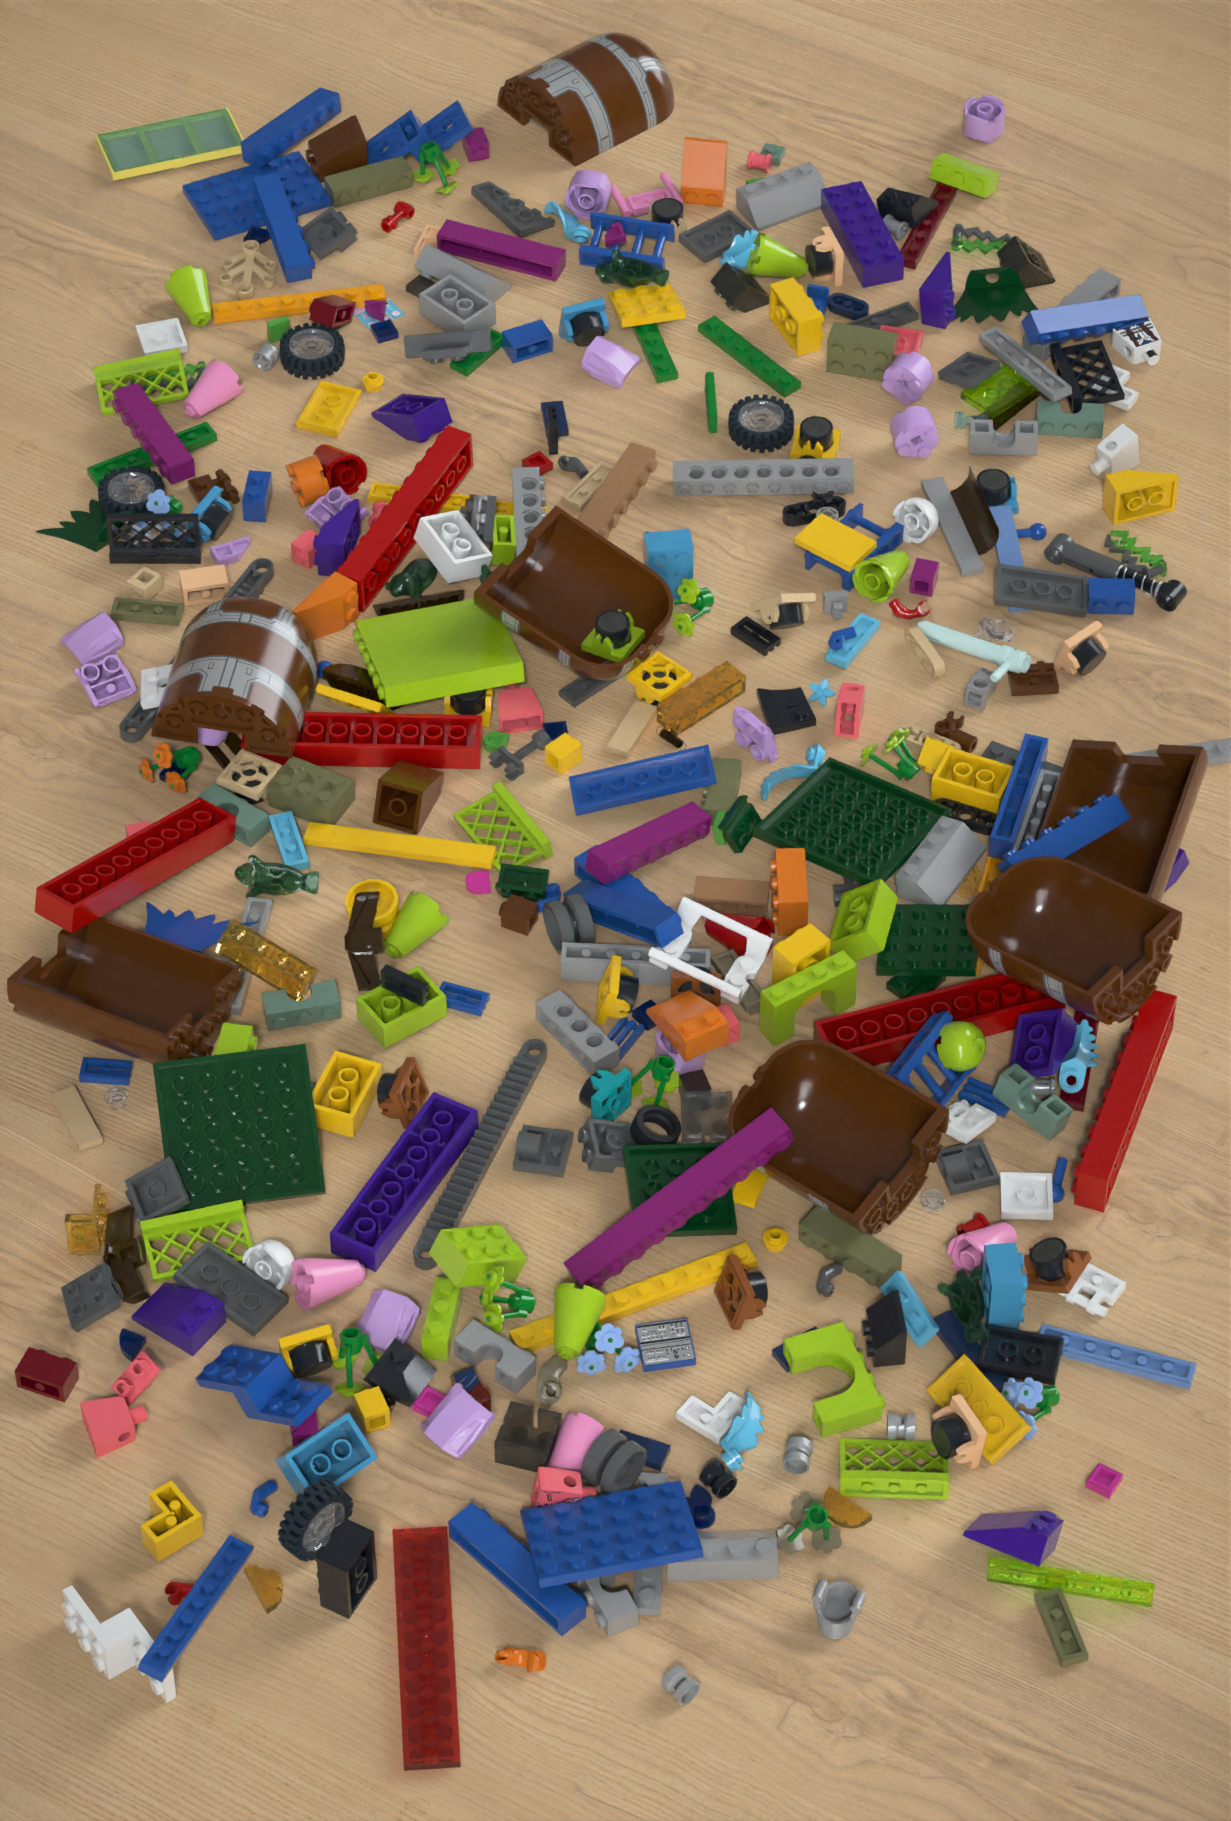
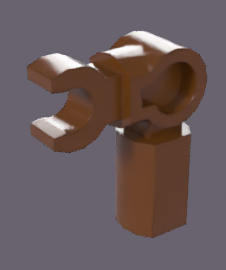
[934,711,978,753]

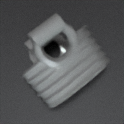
[812,1580,867,1639]

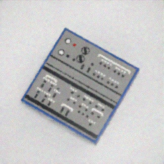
[635,1318,696,1372]

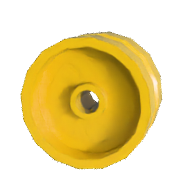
[345,879,400,940]

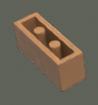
[694,876,770,918]

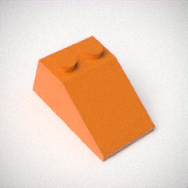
[681,137,727,207]
[292,571,359,640]
[646,990,729,1062]

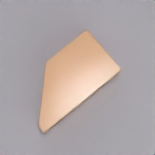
[414,224,441,255]

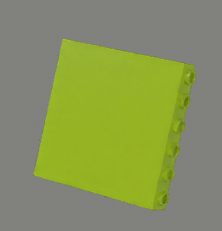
[353,599,525,708]

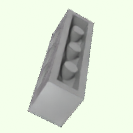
[535,989,620,1076]

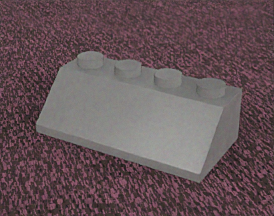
[736,162,825,232]
[415,244,512,303]
[895,816,987,904]
[666,1530,778,1582]

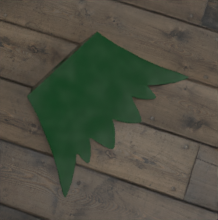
[936,266,1039,328]
[35,487,137,552]

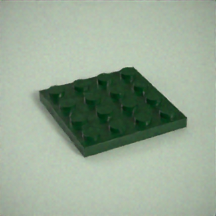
[876,904,978,977]
[622,1142,738,1237]

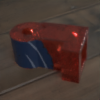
[450,1367,491,1412]

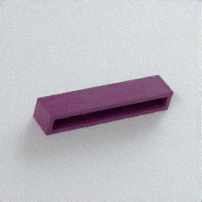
[437,219,566,282]
[112,383,196,485]
[584,801,712,885]

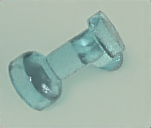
[954,411,988,429]

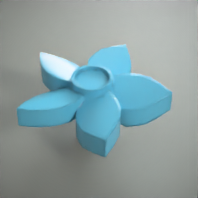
[808,679,836,707]

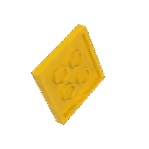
[608,282,686,328]

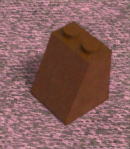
[305,115,368,183]
[372,760,444,835]

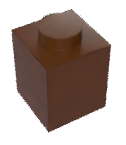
[499,894,538,936]

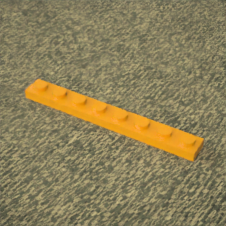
[212,284,387,324]

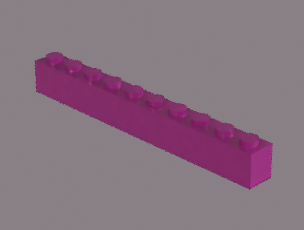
[564,1107,794,1290]

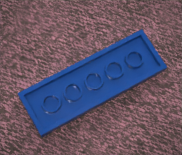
[569,744,717,816]

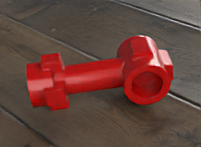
[381,201,415,233]

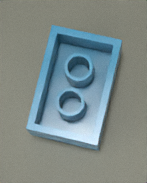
[644,529,694,600]
[980,1243,1027,1330]
[275,1412,378,1495]

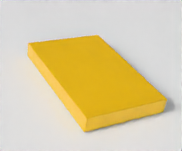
[296,381,362,438]
[794,513,877,572]
[315,683,395,714]

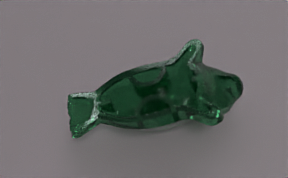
[595,249,669,288]
[385,558,438,597]
[234,855,319,899]
[937,1267,989,1344]

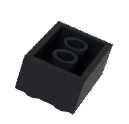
[315,1518,377,1619]

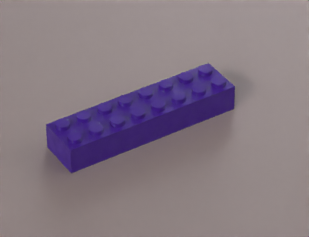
[330,1092,478,1272]

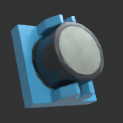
[558,298,609,346]
[976,469,1019,514]
[184,486,233,542]

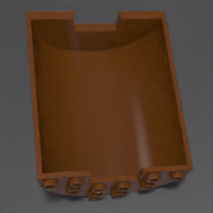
[1037,739,1208,902]
[7,917,242,1065]

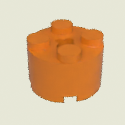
[285,455,330,508]

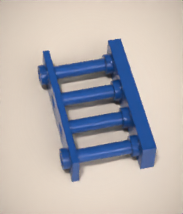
[579,212,675,278]
[804,503,904,592]
[886,1011,977,1106]

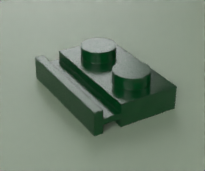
[718,795,762,854]
[886,976,946,999]

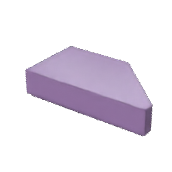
[210,536,251,566]

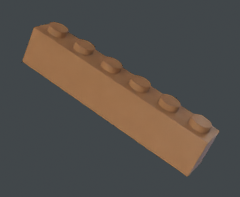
[577,442,657,539]

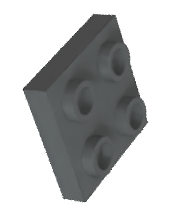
[513,1125,573,1178]
[936,1140,1000,1196]
[61,1262,123,1332]

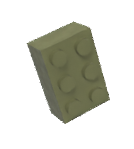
[826,322,898,382]
[267,756,355,825]

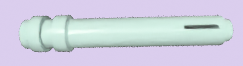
[917,620,1031,682]

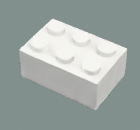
[414,510,493,584]

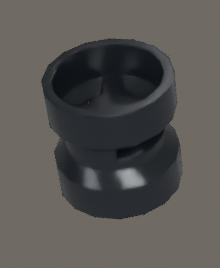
[699,1461,737,1499]

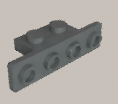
[404,329,492,363]

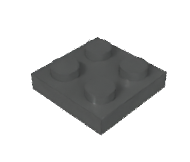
[938,352,1001,389]

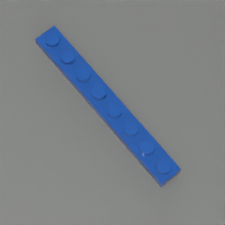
[137,1535,254,1682]

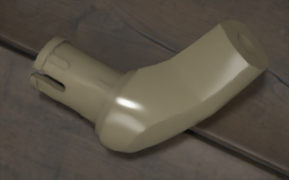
[537,1355,567,1404]

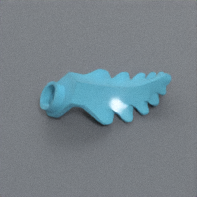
[544,201,592,243]
[719,229,758,274]
[760,743,825,801]
[1059,1019,1099,1093]
[720,1391,764,1473]

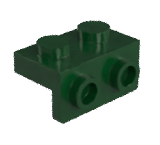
[495,863,550,902]

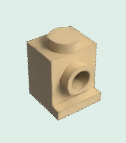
[126,566,163,600]

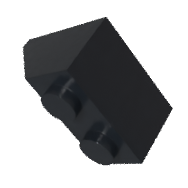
[876,188,939,229]
[861,1290,907,1367]

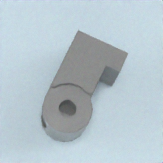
[964,667,999,711]

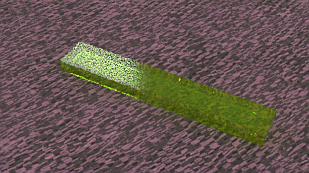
[987,1558,1155,1607]

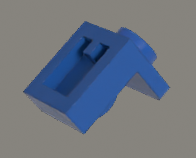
[807,284,829,316]

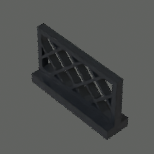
[1050,340,1125,414]
[106,513,202,564]

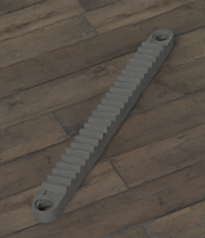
[119,558,274,743]
[413,1039,547,1270]

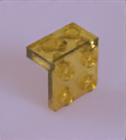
[65,1184,109,1256]

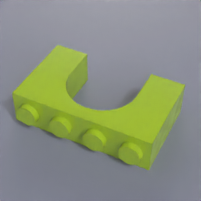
[759,950,858,1046]
[783,1322,885,1438]

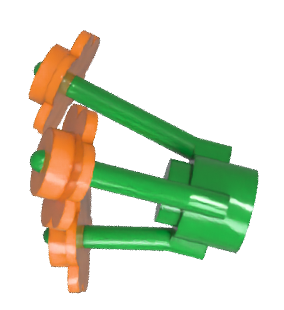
[138,742,200,794]

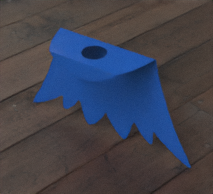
[144,902,258,953]

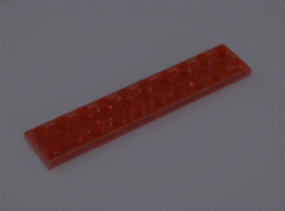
[392,1526,461,1771]

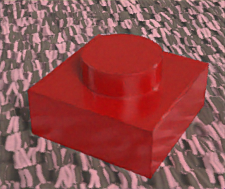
[522,451,553,476]

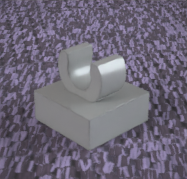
[823,590,848,619]

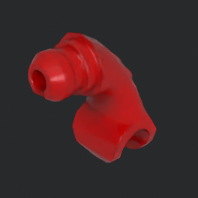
[889,598,932,620]
[165,1581,195,1606]

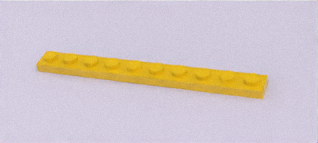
[509,1242,757,1352]

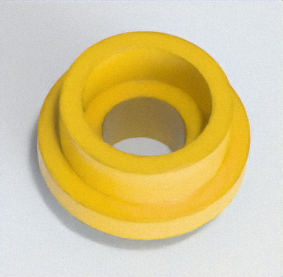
[362,372,384,392]
[762,1227,788,1252]

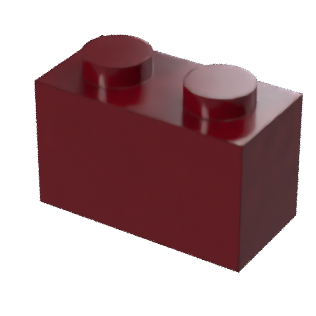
[309,295,356,327]
[15,1347,79,1402]

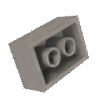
[419,274,496,332]

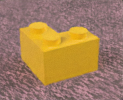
[141,1480,204,1562]

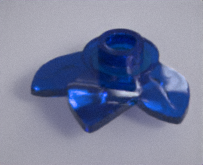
[686,1485,716,1529]

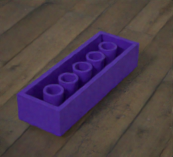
[821,181,904,288]

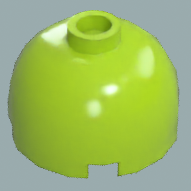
[937,1021,986,1072]

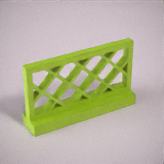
[93,349,189,416]
[453,781,553,873]
[140,1200,253,1283]
[839,1438,949,1500]

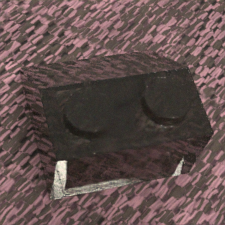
[997,236,1056,289]
[710,262,769,313]

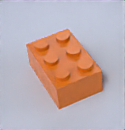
[770,848,808,936]

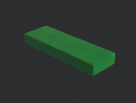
[450,328,502,377]
[705,372,717,433]

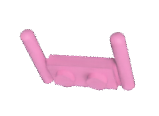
[611,172,683,217]

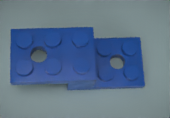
[367,100,474,165]
[195,1345,332,1427]

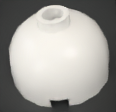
[893,497,939,544]
[242,1240,295,1291]

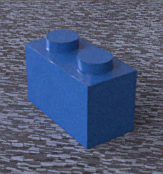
[502,319,553,364]
[242,470,273,523]
[1087,578,1135,615]

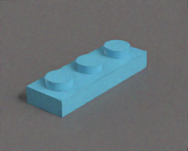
[825,613,881,669]
[269,811,310,873]
[880,1271,940,1347]

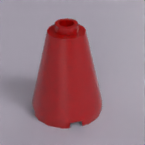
[313,444,367,495]
[705,913,775,957]

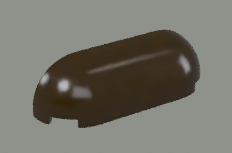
[373,589,464,616]
[322,664,405,711]

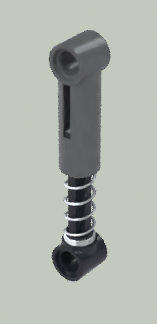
[1044,533,1187,612]

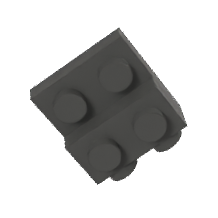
[302,206,358,260]
[465,494,497,542]
[578,1118,637,1173]
[125,1157,190,1225]

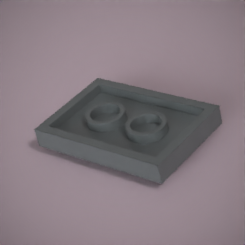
[679,210,752,263]

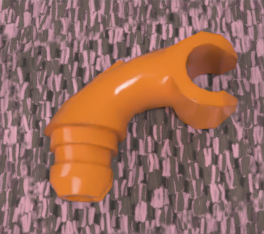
[494,1647,547,1672]

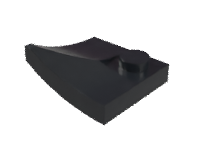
[757,687,816,735]
[363,1338,437,1407]

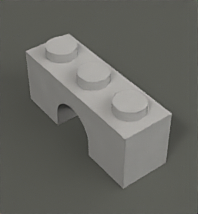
[969,419,1038,456]
[453,1319,536,1394]
[574,1574,638,1637]

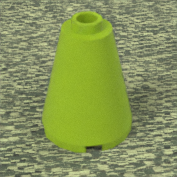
[746,233,808,279]
[165,265,211,327]
[852,550,910,603]
[384,891,449,959]
[554,1283,606,1360]

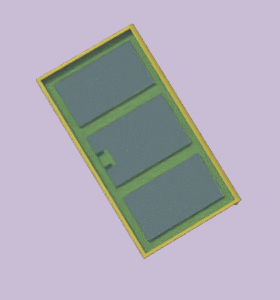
[94,107,244,181]

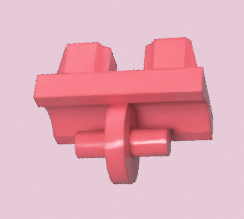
[111,1352,162,1405]

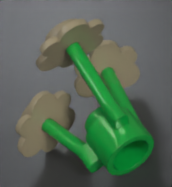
[776,1493,842,1555]

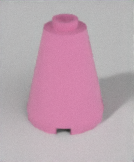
[183,358,244,418]
[947,1222,1017,1283]
[290,1258,366,1310]
[547,1411,604,1474]

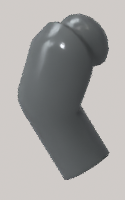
[558,455,589,479]
[816,1262,843,1297]

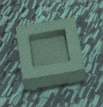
[760,143,785,166]

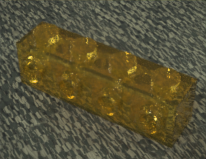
[657,661,746,736]
[215,919,318,1001]

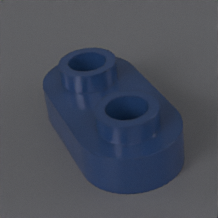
[828,293,869,320]

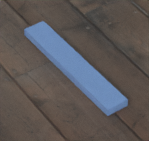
[989,506,1032,613]
[1039,1324,1197,1390]

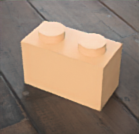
[179,564,229,606]

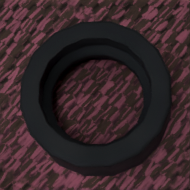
[630,1105,681,1145]

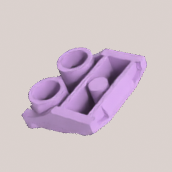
[581,336,641,389]
[304,486,370,529]
[61,612,124,667]
[73,654,137,708]
[733,706,778,763]
[355,1289,420,1352]
[420,1383,496,1458]

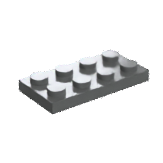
[994,563,1088,618]
[174,1241,288,1337]

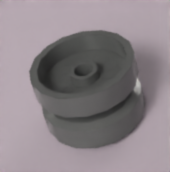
[543,894,595,955]
[581,1428,647,1494]

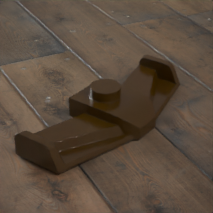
[344,891,382,991]
[103,1205,151,1304]

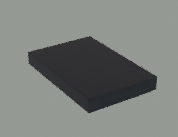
[976,1324,1065,1386]

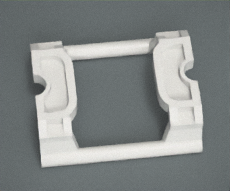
[648,897,773,1004]

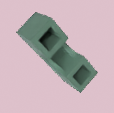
[1036,400,1104,438]
[195,783,270,848]
[261,980,342,1031]
[992,1063,1073,1141]

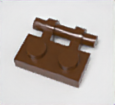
[188,469,240,504]
[1007,661,1059,696]

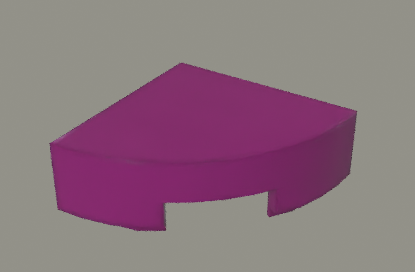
[605,221,626,247]
[364,300,386,321]

